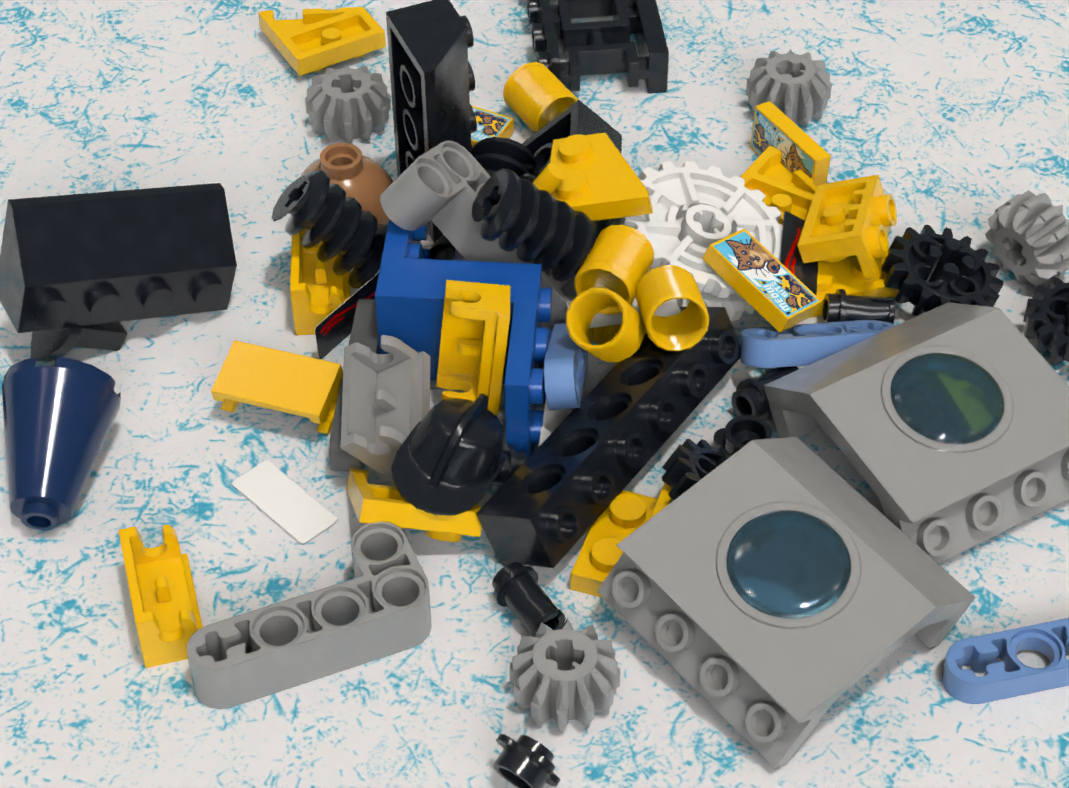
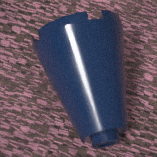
[1,357,121,530]

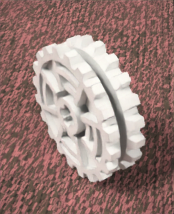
[611,161,783,321]

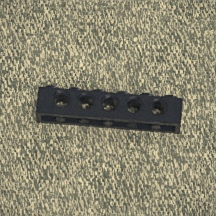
[476,307,741,568]

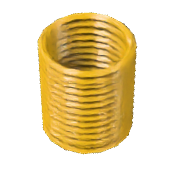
[503,62,578,133]
[574,225,654,315]
[636,265,710,352]
[566,288,644,362]

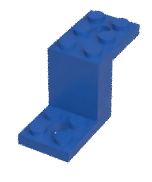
[375,219,552,459]

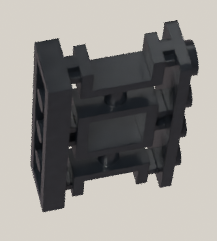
[527,0,669,94]

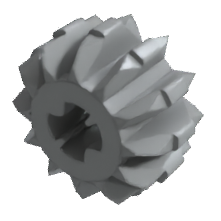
[746,49,832,127]
[305,64,391,144]
[985,190,1069,286]
[509,618,620,732]

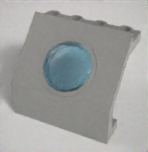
[763,302,1069,564]
[597,437,976,768]

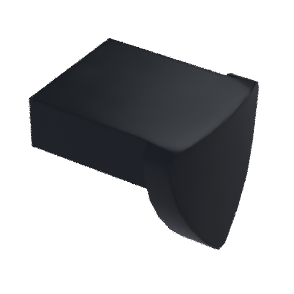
[31,322,128,362]

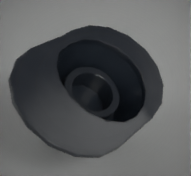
[391,393,505,516]

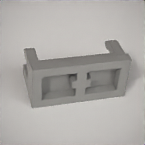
[340,335,430,475]

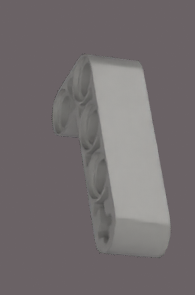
[380,140,577,330]
[186,521,432,709]

